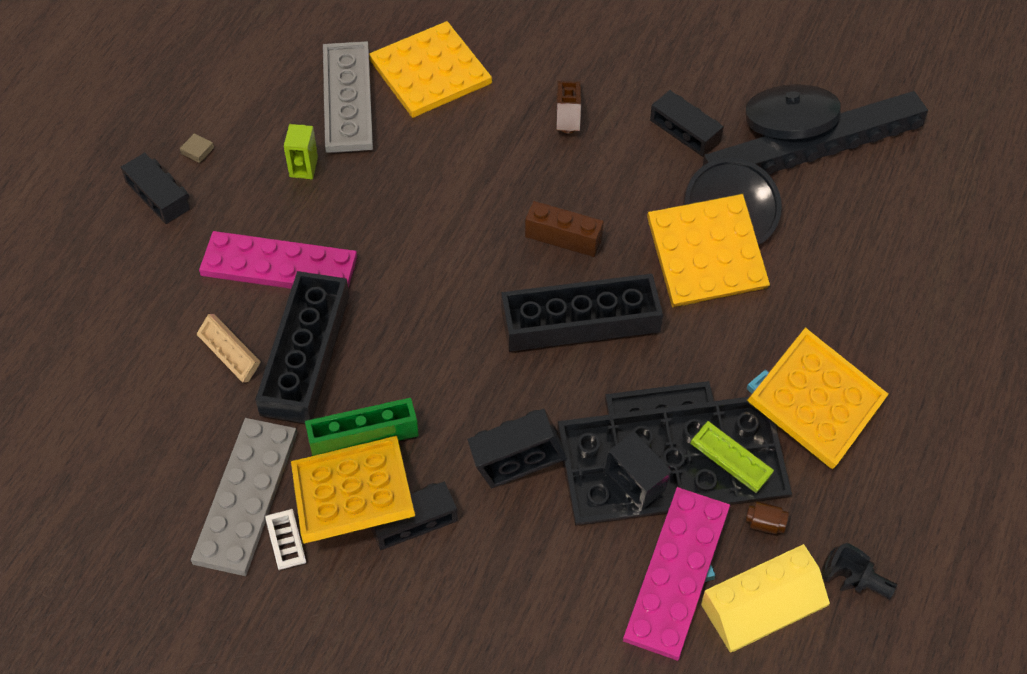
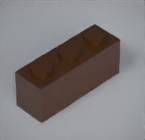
[525,201,604,257]

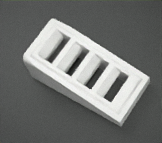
[265,509,306,570]

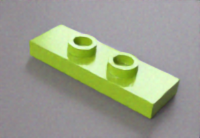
[690,421,774,493]

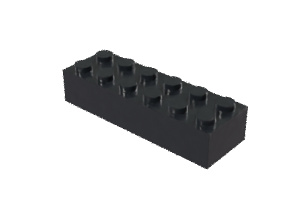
[255,271,349,423]
[501,273,663,352]

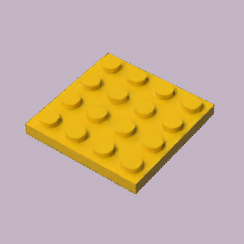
[369,21,492,118]
[647,194,770,307]
[747,328,888,469]
[291,436,415,544]

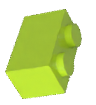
[284,124,318,179]

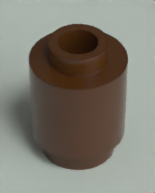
[746,501,789,535]

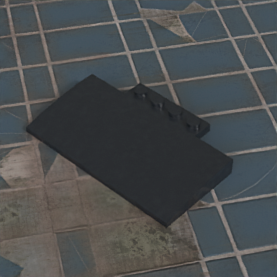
[557,381,792,525]

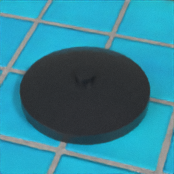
[746,84,841,139]
[683,158,782,246]

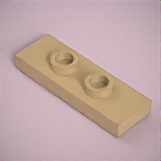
[197,314,261,383]

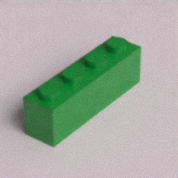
[305,398,419,456]

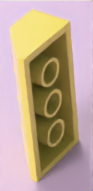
[701,544,830,653]

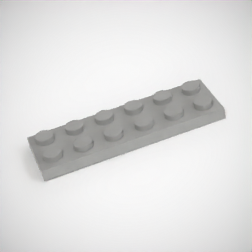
[323,41,373,153]
[191,418,297,576]

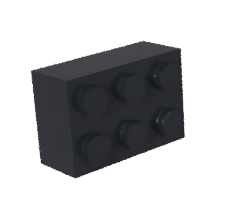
[467,409,567,489]

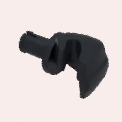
[821,543,898,600]

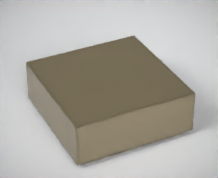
[180,133,214,163]

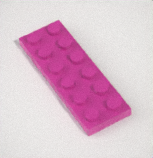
[199,231,357,289]
[623,487,730,661]

